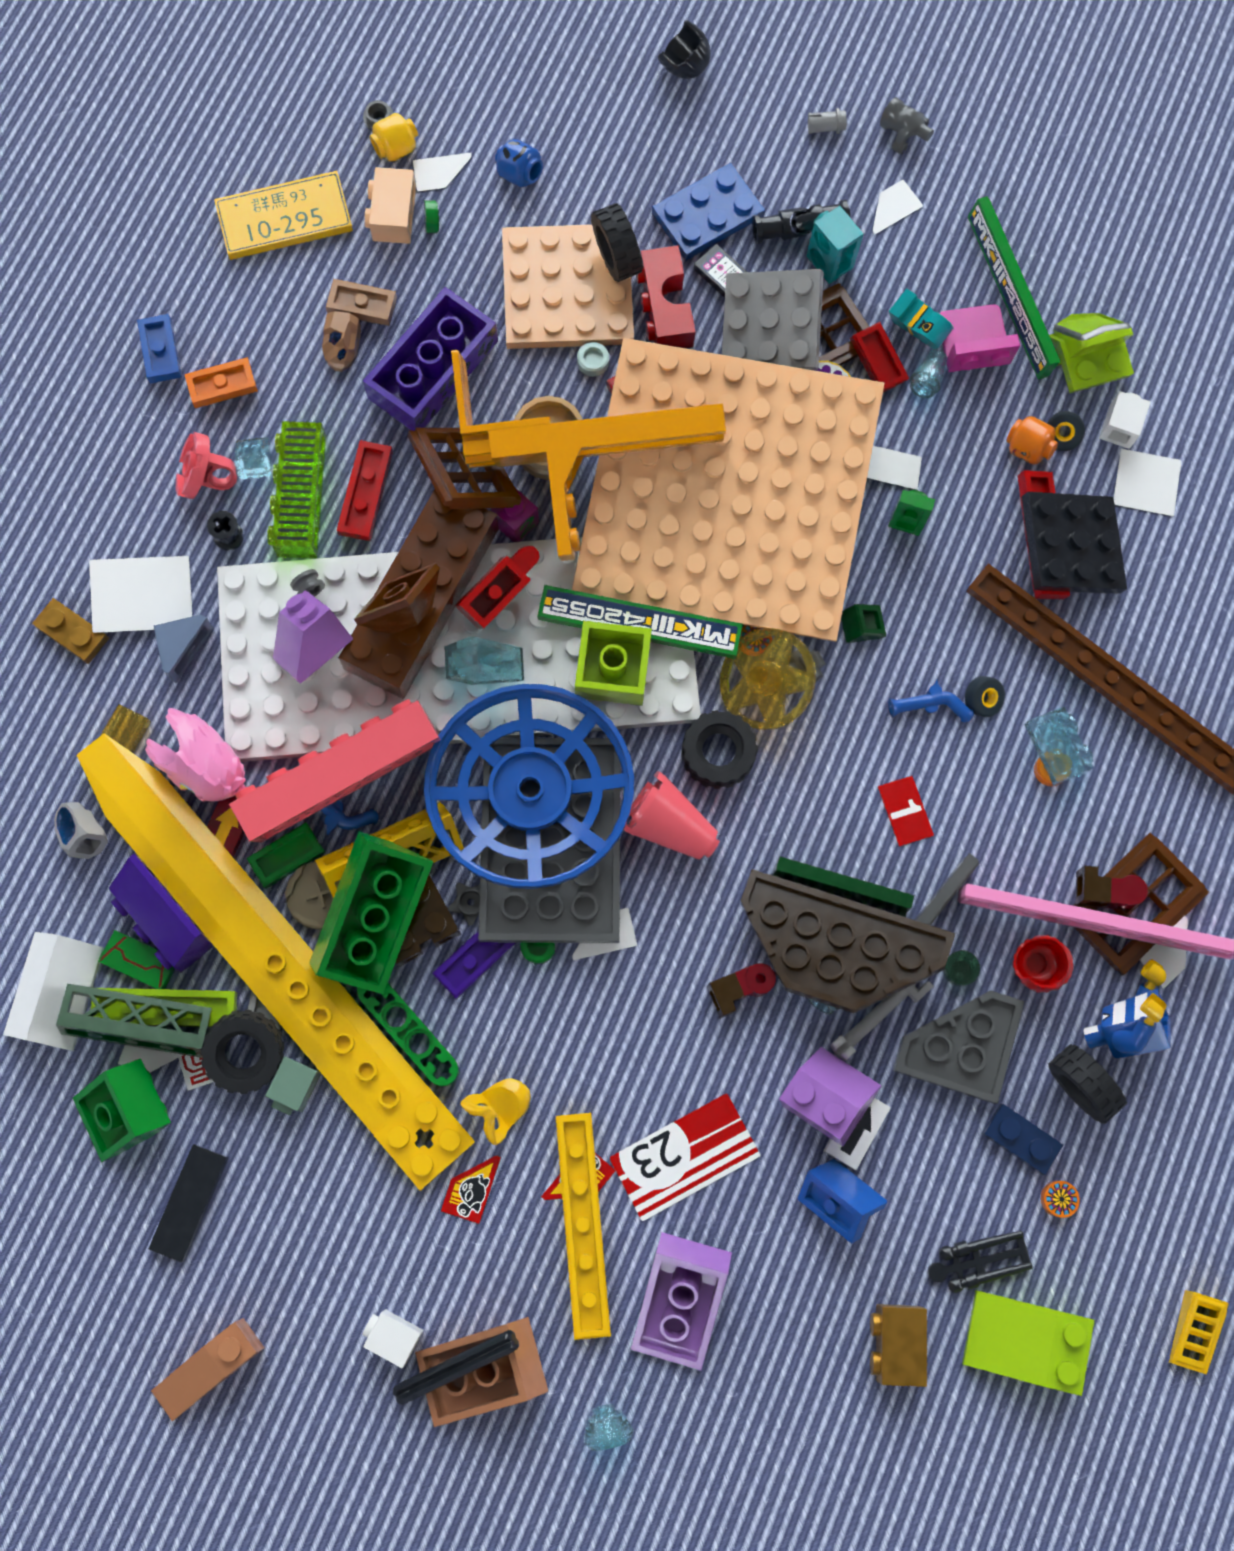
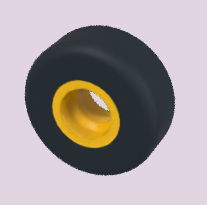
[1047,411,1085,451]
[965,676,1005,717]

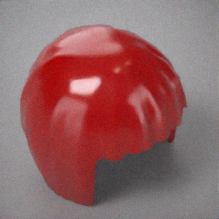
[1012,935,1074,993]

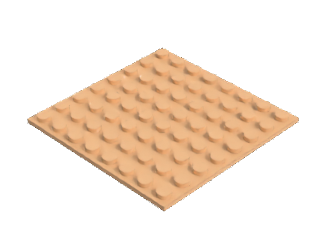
[572,338,885,642]

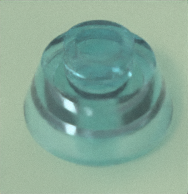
[584,1404,634,1451]

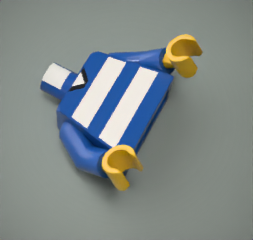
[1084,959,1171,1059]

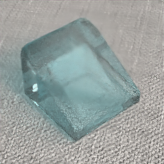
[235,437,272,479]

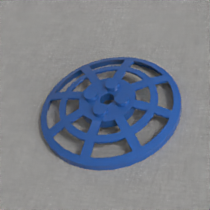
[424,684,634,889]

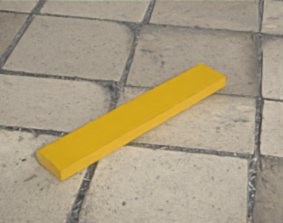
[556,1113,611,1340]

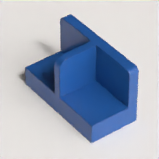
[798,1159,887,1244]

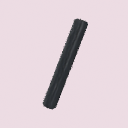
[393,1330,519,1405]

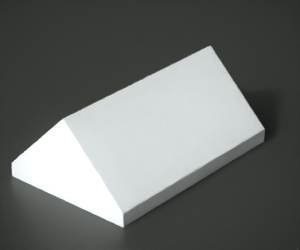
[3,932,104,1051]

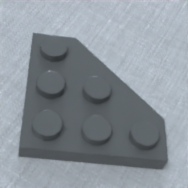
[893,991,1025,1104]

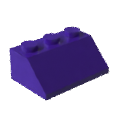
[108,854,214,973]

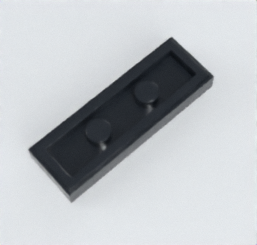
[148,1144,229,1263]

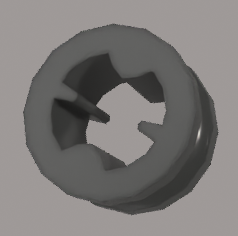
[290,569,325,597]

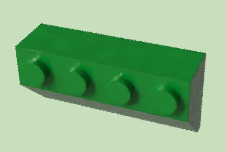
[309,831,433,994]

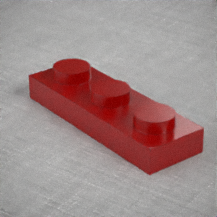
[336,440,393,541]

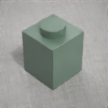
[265,1056,321,1116]

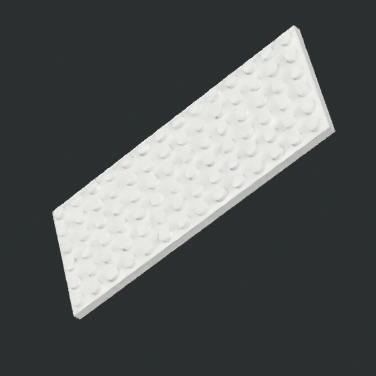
[217,537,701,762]

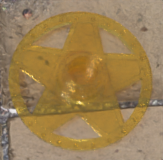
[720,628,816,730]

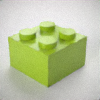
[575,620,652,706]

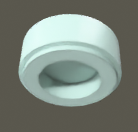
[577,342,609,377]

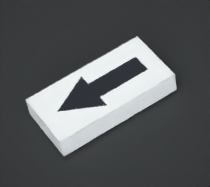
[824,1098,891,1170]

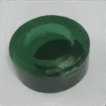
[943,950,980,986]

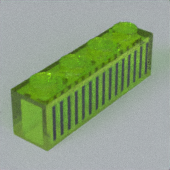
[267,421,326,559]

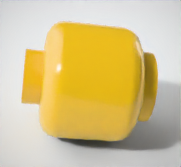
[369,113,418,162]

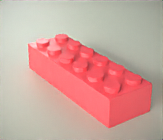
[229,699,440,843]

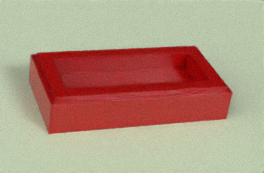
[849,321,910,393]

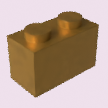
[870,1304,927,1387]

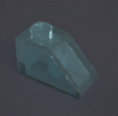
[444,636,524,685]

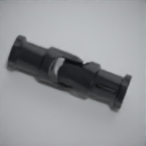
[752,199,851,245]

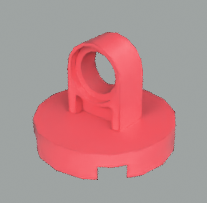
[176,432,237,499]

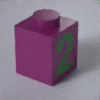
[491,488,539,542]

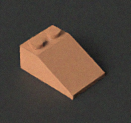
[415,1317,549,1427]

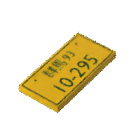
[214,171,353,260]

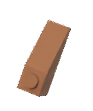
[151,1318,265,1421]

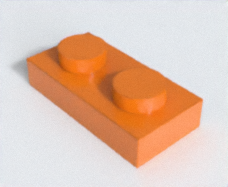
[184,357,258,409]

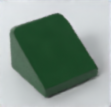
[841,604,887,643]

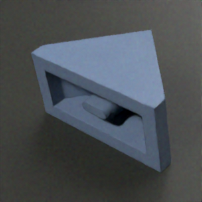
[154,614,214,683]

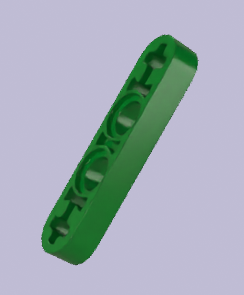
[357,983,459,1087]

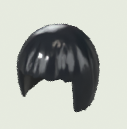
[658,20,711,79]

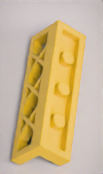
[315,802,464,898]

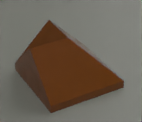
[354,563,440,634]

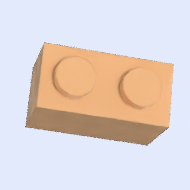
[365,167,416,244]

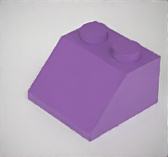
[273,590,353,684]
[779,1047,882,1146]

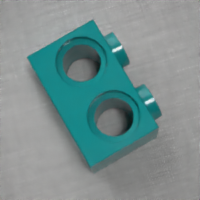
[806,206,864,284]

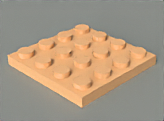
[502,225,634,349]

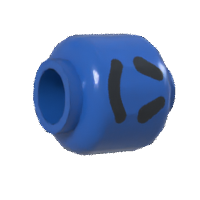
[495,139,543,187]

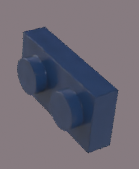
[981,1104,1063,1175]

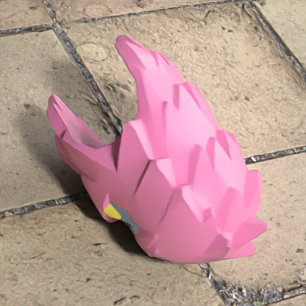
[145,708,246,802]

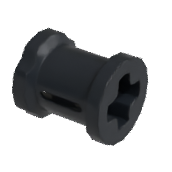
[207,511,243,550]

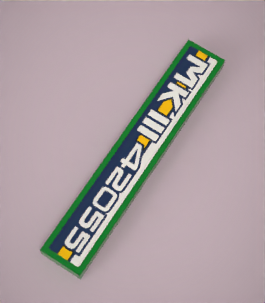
[967,196,1060,380]
[537,585,743,659]

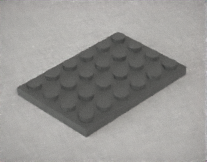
[478,738,621,943]

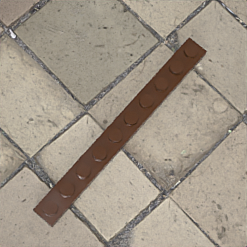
[966,563,1234,795]

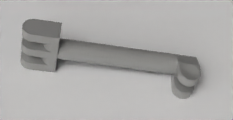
[830,981,934,1061]

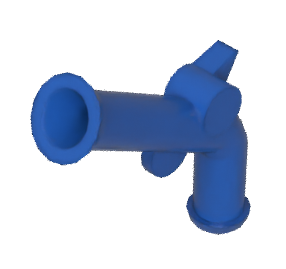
[888,680,974,723]
[320,800,379,836]

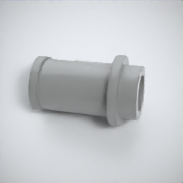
[808,108,847,134]

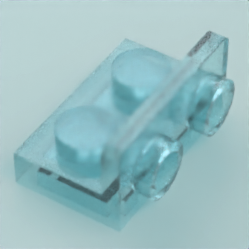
[1024,706,1094,786]

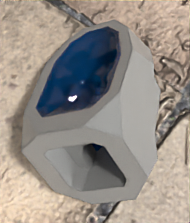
[54,802,108,859]

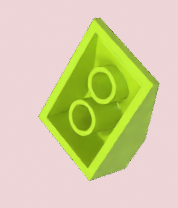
[962,1290,1095,1396]

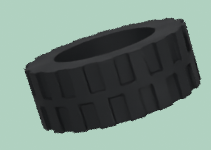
[591,203,643,282]
[681,710,758,789]
[200,1009,285,1094]
[1048,1044,1127,1124]

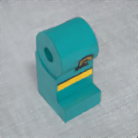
[888,288,954,350]

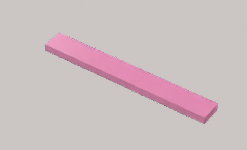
[957,883,1234,960]

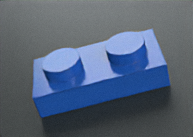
[137,314,182,384]

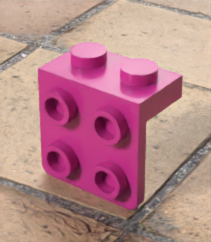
[939,304,1020,372]

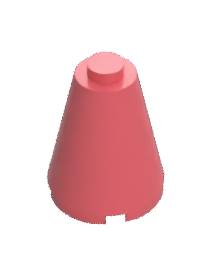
[623,771,720,860]

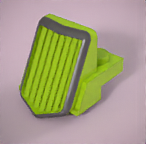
[1049,313,1134,394]

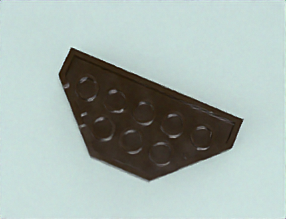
[741,869,956,1013]

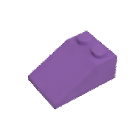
[631,1232,732,1371]

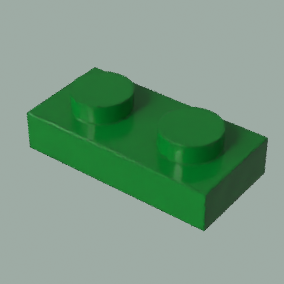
[888,490,936,536]

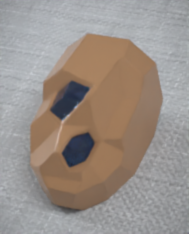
[322,311,361,372]

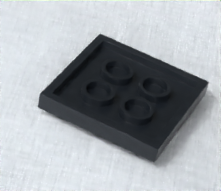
[1021,492,1127,594]

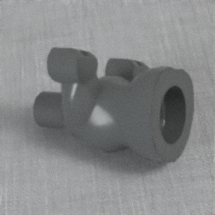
[880,97,934,155]

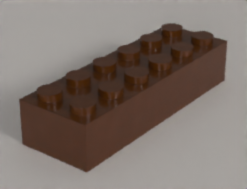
[338,489,499,699]

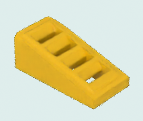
[1169,1290,1229,1375]

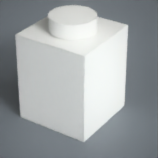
[1099,391,1151,449]
[362,1309,424,1368]

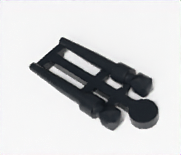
[927,1230,1033,1293]

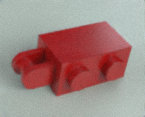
[454,545,540,629]

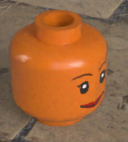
[1006,416,1058,465]

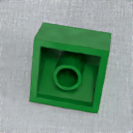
[72,1058,171,1162]

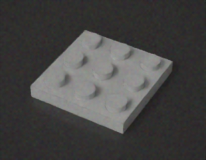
[722,269,824,370]

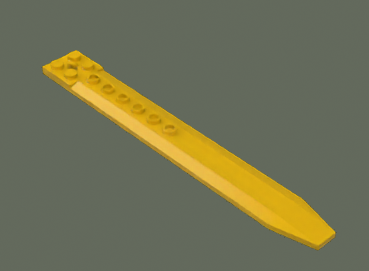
[77,733,475,1191]

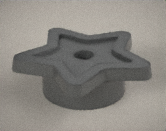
[448,883,480,926]

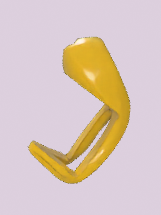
[460,1078,531,1145]

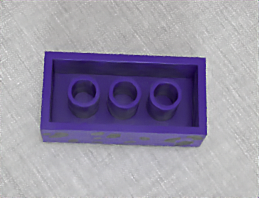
[363,287,498,430]

